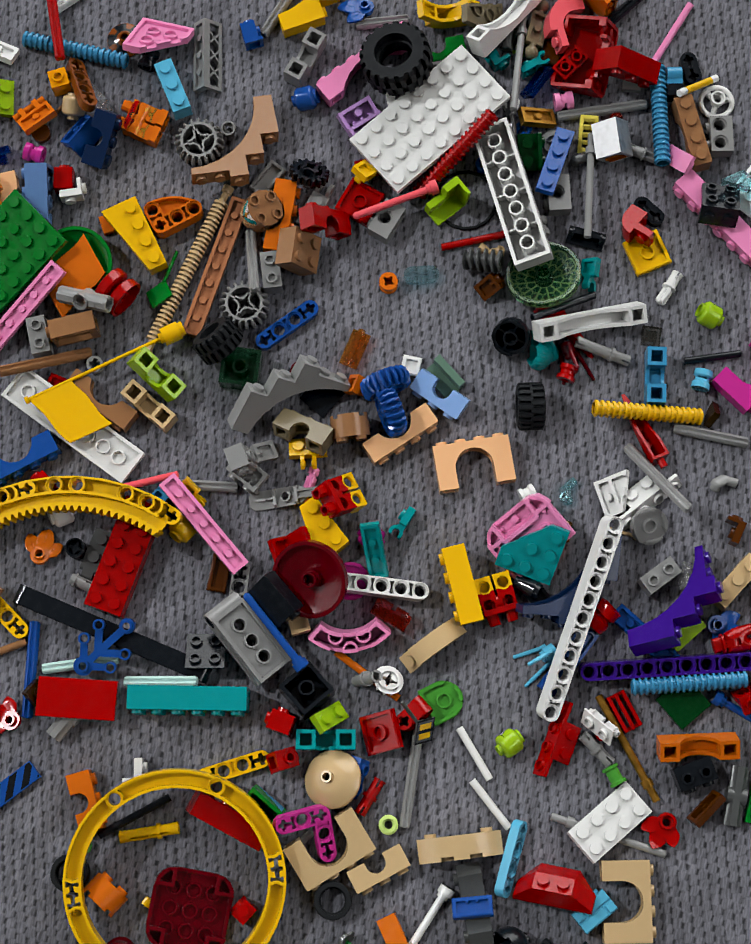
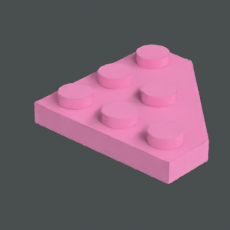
[122,17,194,54]

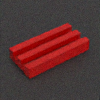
[606,689,642,734]

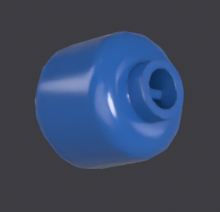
[291,85,320,112]

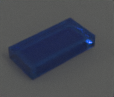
[520,66,554,99]

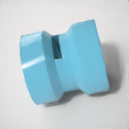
[690,368,713,392]

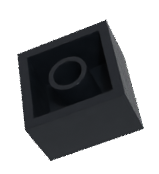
[279,660,335,720]

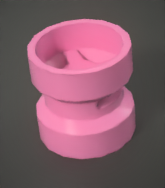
[553,91,574,112]

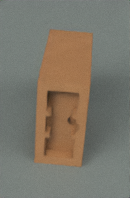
[45,310,101,347]

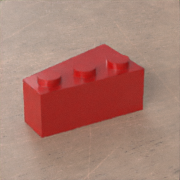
[592,45,661,88]

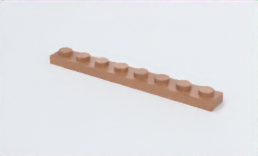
[183,196,245,338]

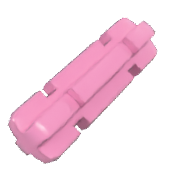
[303,466,320,503]

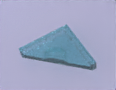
[720,170,751,193]

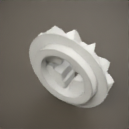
[373,666,404,696]

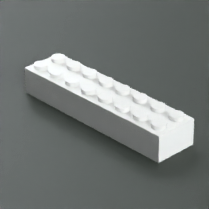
[475,117,554,272]

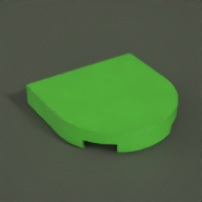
[417,681,463,727]

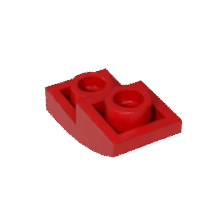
[552,45,589,81]

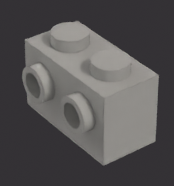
[223,442,258,478]

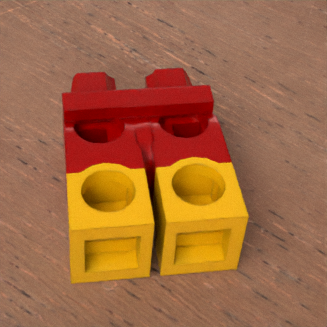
[311,472,367,519]
[474,570,518,628]

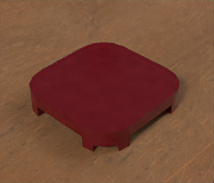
[145,866,234,944]

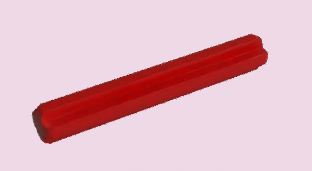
[47,0,65,61]

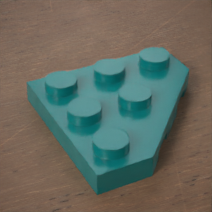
[495,524,570,585]

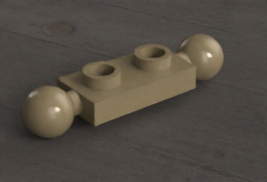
[524,0,549,60]

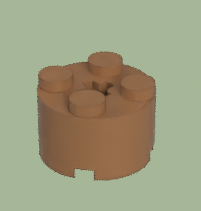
[330,412,370,444]

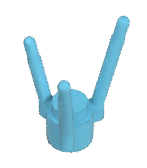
[513,643,556,688]

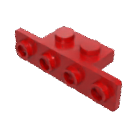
[533,701,582,778]

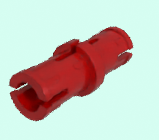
[354,777,385,817]

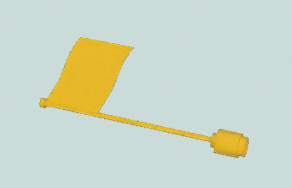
[24,321,187,443]

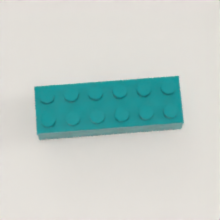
[126,685,250,717]

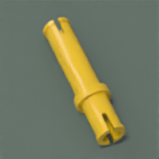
[119,821,180,844]

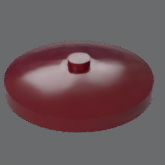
[272,540,348,618]

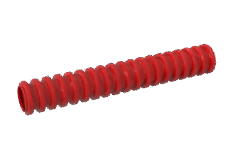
[413,109,498,199]

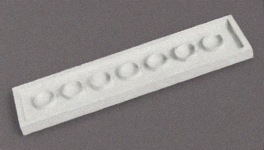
[1,371,145,483]

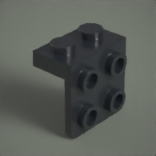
[698,183,740,228]

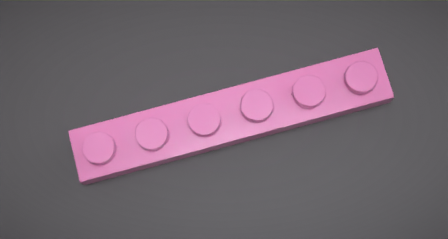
[0,260,67,351]
[159,473,248,575]

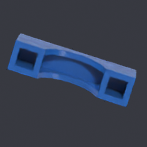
[0,429,62,487]

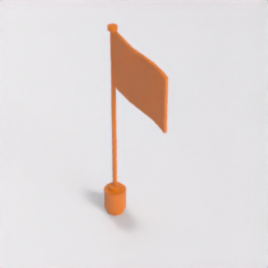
[0,184,105,317]

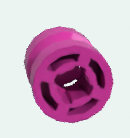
[22,142,47,163]

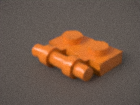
[12,96,57,136]

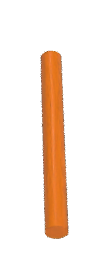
[334,652,401,702]

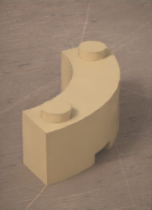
[416,827,504,865]

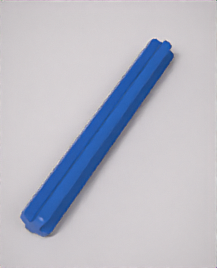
[22,621,41,719]

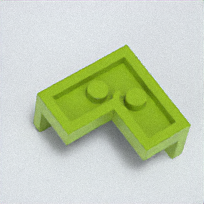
[424,176,471,226]

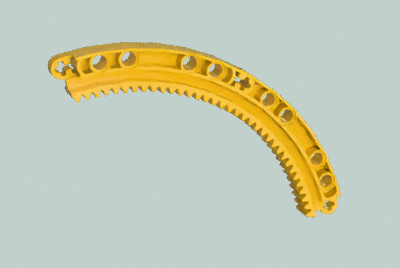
[0,476,183,538]

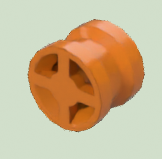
[379,272,398,294]

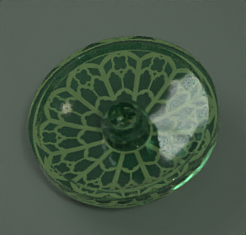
[506,242,582,308]

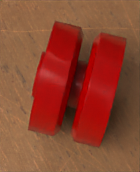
[95,268,141,317]

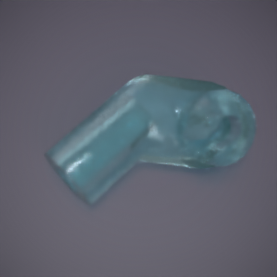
[559,477,578,506]

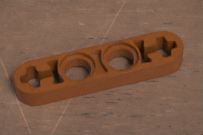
[66,58,97,112]

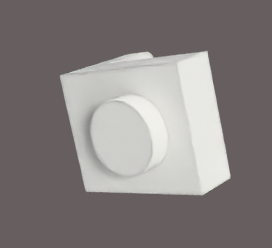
[59,177,87,205]
[122,758,148,782]

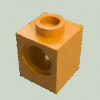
[47,67,73,97]

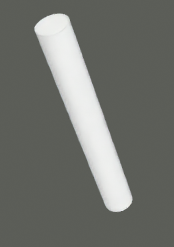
[456,726,493,782]
[469,778,511,830]

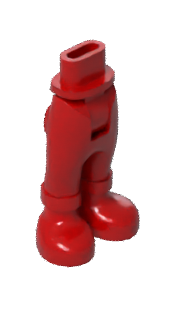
[711,623,751,654]

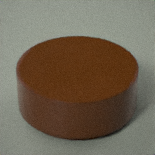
[31,124,51,144]

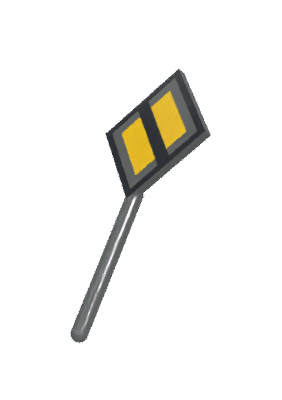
[400,701,435,745]

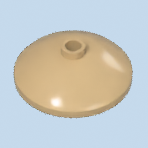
[305,750,361,809]

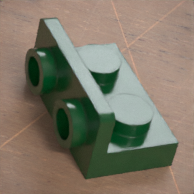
[517,132,546,172]

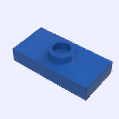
[451,895,494,920]

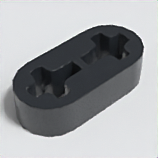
[679,52,702,86]
[634,197,664,227]

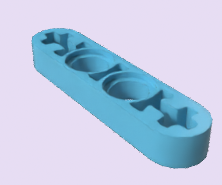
[494,819,527,898]

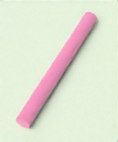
[652,2,694,62]

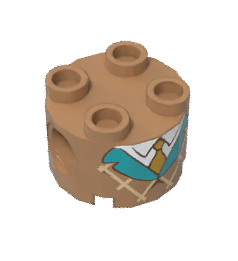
[240,190,283,232]

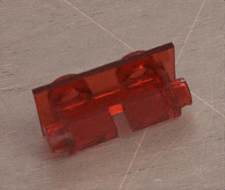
[370,597,412,632]

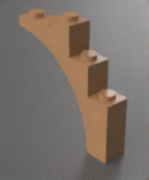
[191,95,279,187]

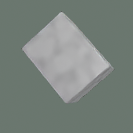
[591,117,633,163]

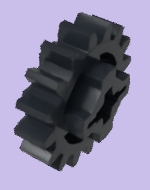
[289,158,330,189]

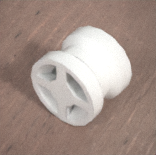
[517,484,537,501]

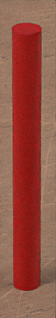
[441,231,505,251]

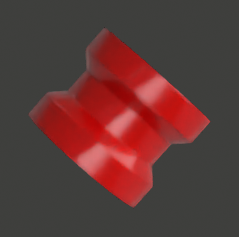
[556,362,579,384]

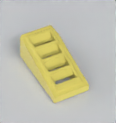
[577,115,599,153]

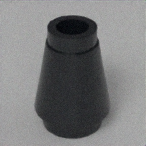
[513,576,543,599]

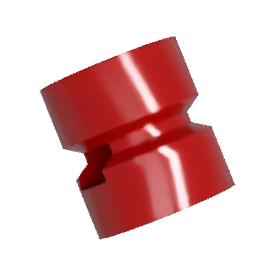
[590,598,621,635]

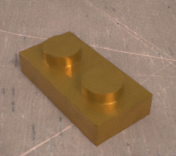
[518,106,557,129]

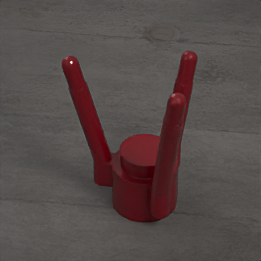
[559,341,595,385]

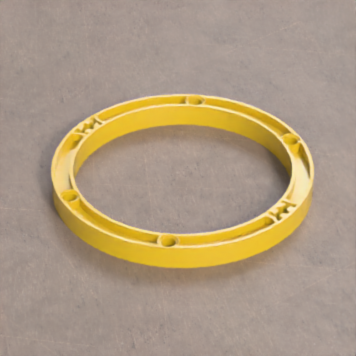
[62,768,287,944]

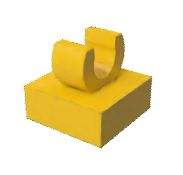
[351,159,377,184]

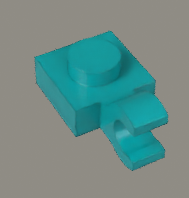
[521,50,550,79]
[580,257,601,292]
[388,506,416,540]

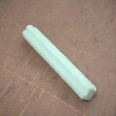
[42,657,119,674]
[123,676,199,687]

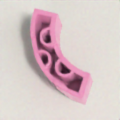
[308,617,391,653]

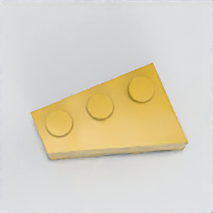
[299,497,350,554]

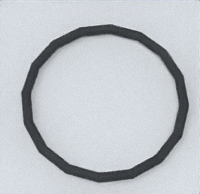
[435,170,496,231]

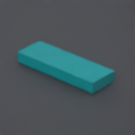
[359,521,389,577]

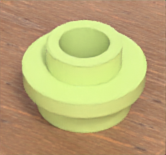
[379,815,398,835]

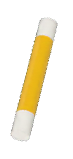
[676,75,719,97]

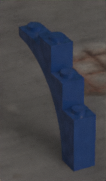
[516,535,622,628]

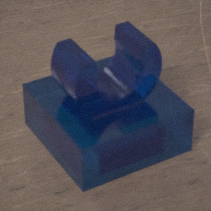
[0,145,12,165]

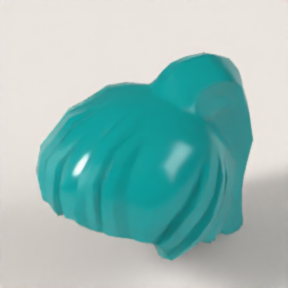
[527,331,559,371]

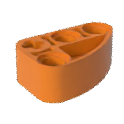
[144,196,204,239]

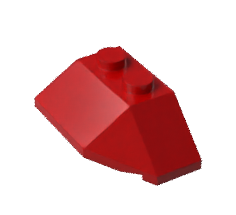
[512,863,596,915]

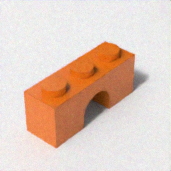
[65,769,108,830]

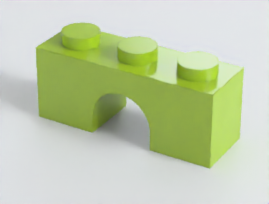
[126,346,187,403]

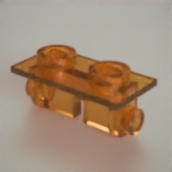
[339,329,371,370]

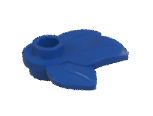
[338,0,374,23]
[707,610,740,639]

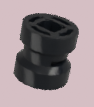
[138,50,160,72]
[65,538,87,560]

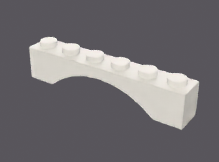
[466,0,542,58]
[531,301,648,343]

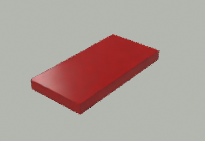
[35,676,119,721]

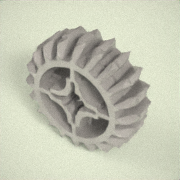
[174,118,225,167]
[219,280,270,331]

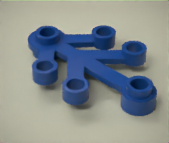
[73,618,136,676]

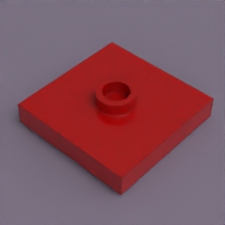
[334,177,385,227]
[359,708,404,756]

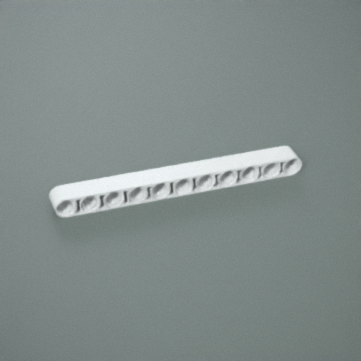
[536,515,624,722]

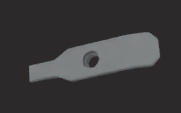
[249,485,317,511]

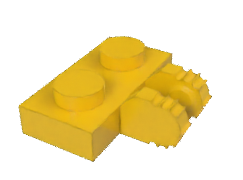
[289,438,328,470]

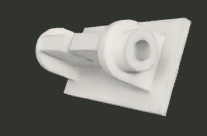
[581,708,621,746]

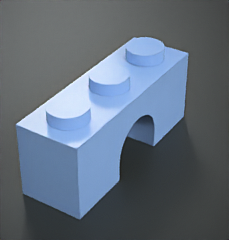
[409,368,471,420]

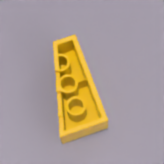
[101,196,168,275]
[438,543,484,626]

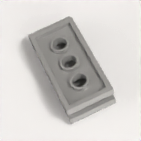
[203,592,291,686]

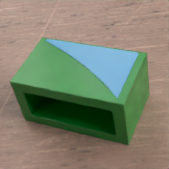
[247,784,286,823]

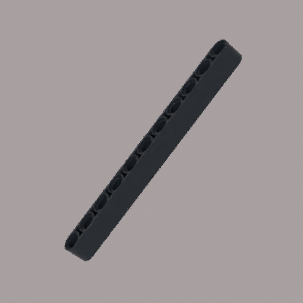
[12,584,212,684]

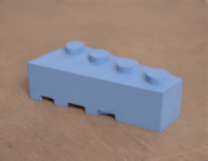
[21,163,53,225]

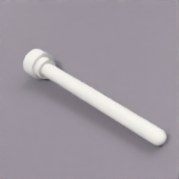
[409,883,455,944]

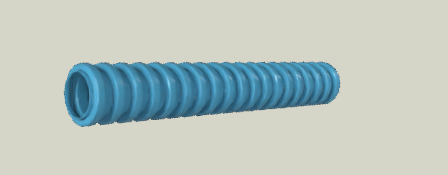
[22,31,129,69]
[650,64,671,167]
[630,671,749,696]

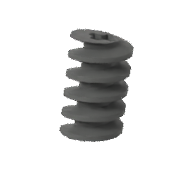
[462,247,504,273]

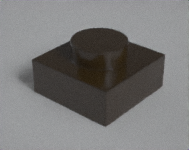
[22,679,38,707]

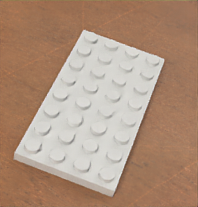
[349,45,511,194]

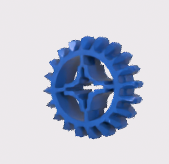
[360,365,411,401]
[374,387,407,437]

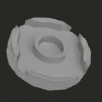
[630,506,668,545]

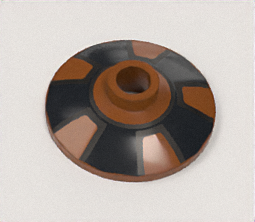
[107,23,136,57]

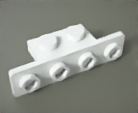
[620,474,681,531]

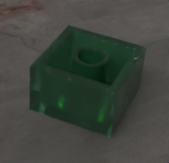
[218,347,263,390]

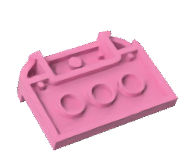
[487,493,576,580]

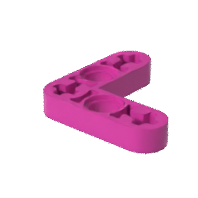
[272,804,337,862]

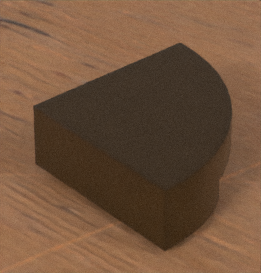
[704,401,720,428]

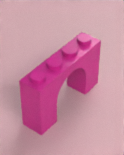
[710,342,751,415]

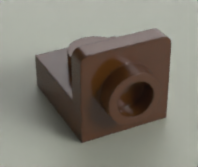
[474,272,506,302]
[725,515,747,547]

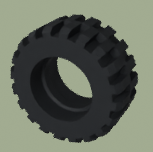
[359,21,433,96]

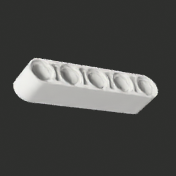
[346,572,429,602]

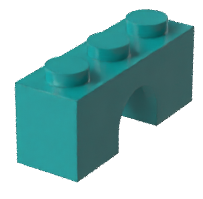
[296,729,356,751]

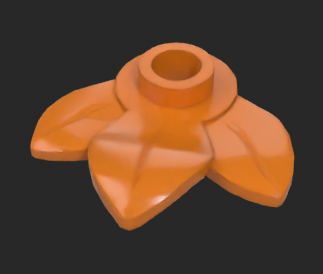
[25,529,63,565]

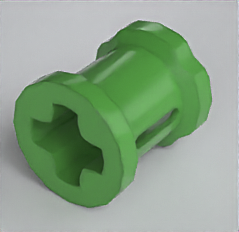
[602,762,627,788]

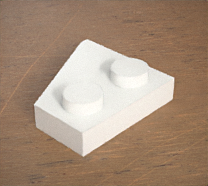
[594,469,629,516]

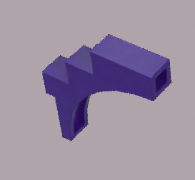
[627,545,724,656]

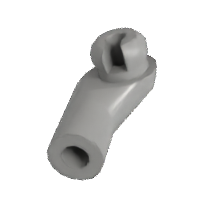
[710,475,738,492]

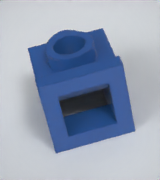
[240,19,264,51]

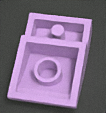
[336,95,381,138]

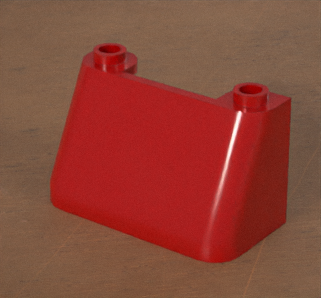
[550,14,618,98]

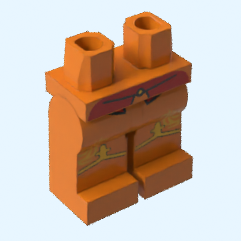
[121,99,171,148]

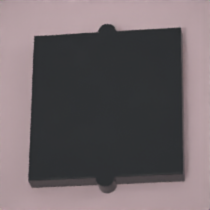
[300,389,345,418]

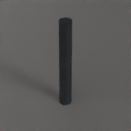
[683,350,741,365]

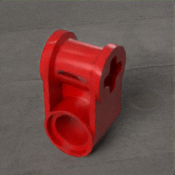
[397,695,433,732]

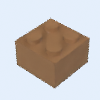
[275,226,322,276]

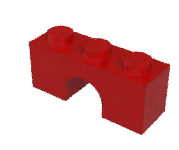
[298,202,352,240]

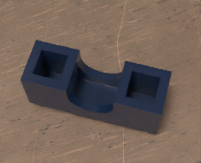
[81,108,122,169]

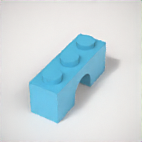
[154,58,193,120]

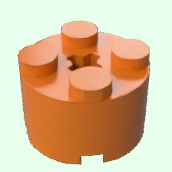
[83,871,128,918]

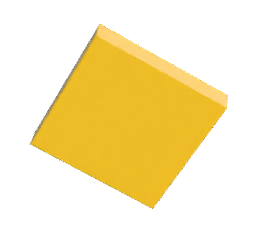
[622,229,672,277]

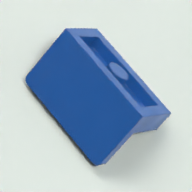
[60,114,102,158]

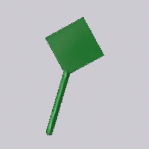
[146,251,178,309]

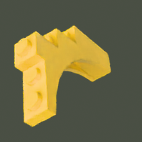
[278,0,340,38]

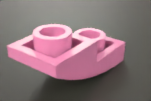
[669,144,696,174]

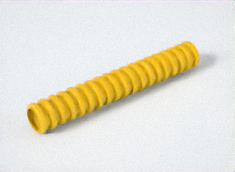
[592,399,704,425]

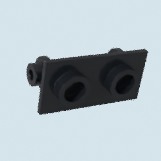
[565,225,606,252]

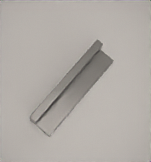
[193,18,222,93]

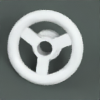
[698,85,735,118]

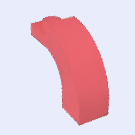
[543,0,585,55]

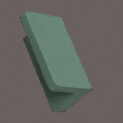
[426,354,465,398]

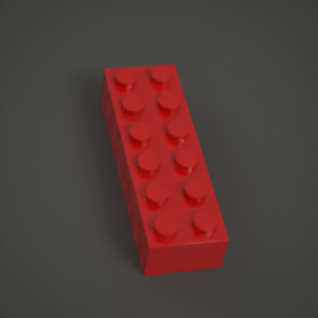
[84,495,163,619]

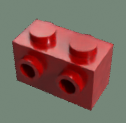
[264,706,297,737]

